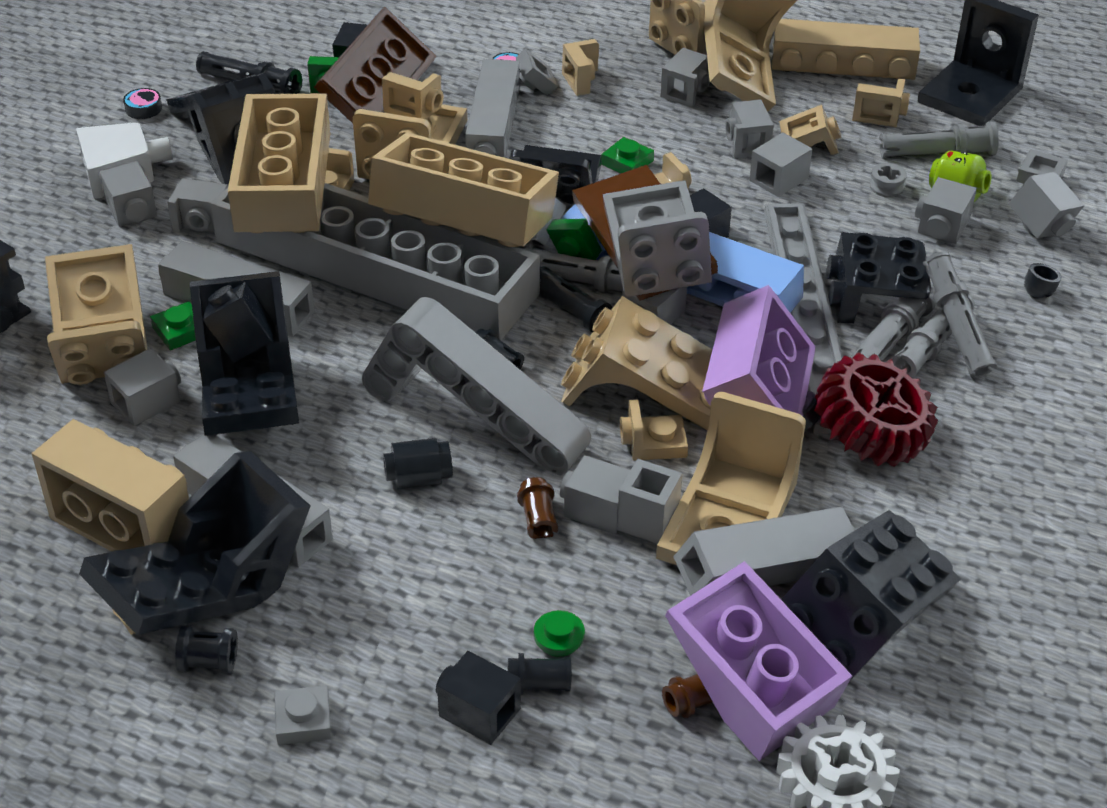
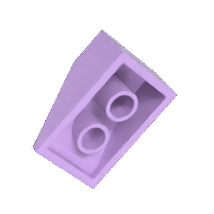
[665,561,852,761]

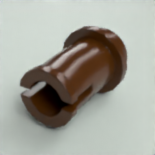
[517,477,558,539]
[662,674,713,718]

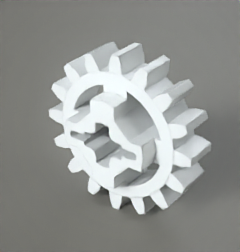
[776,715,900,808]

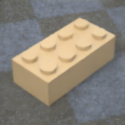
[228,94,331,233]
[368,132,559,247]

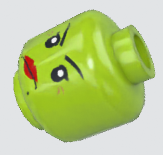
[929,150,992,202]

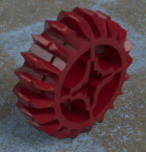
[814,352,938,467]

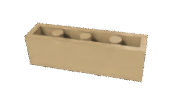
[772,19,920,80]

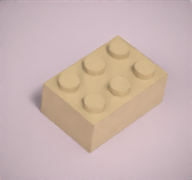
[31,419,189,551]

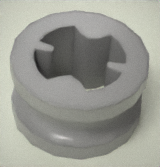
[870,163,907,197]

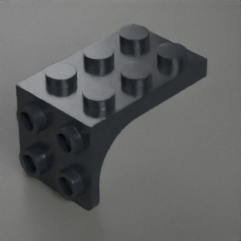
[781,510,961,682]

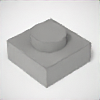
[516,48,558,95]
[1016,149,1068,184]
[274,685,331,745]

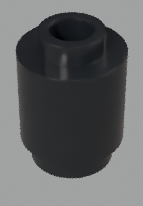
[383,438,453,490]

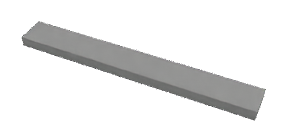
[764,203,843,434]

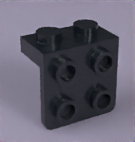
[509,145,602,204]
[826,232,931,324]

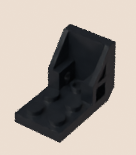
[166,73,275,184]
[190,271,299,436]
[79,451,311,635]

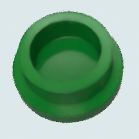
[534,610,585,657]

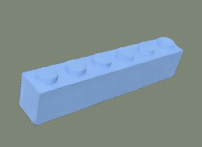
[562,204,804,313]

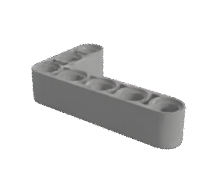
[362,297,592,475]

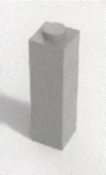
[465,59,520,158]
[158,241,315,337]
[173,434,333,567]
[673,506,855,596]

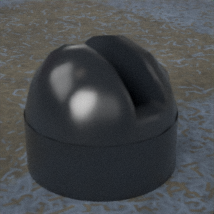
[1024,263,1062,299]

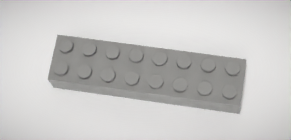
[210,183,540,340]

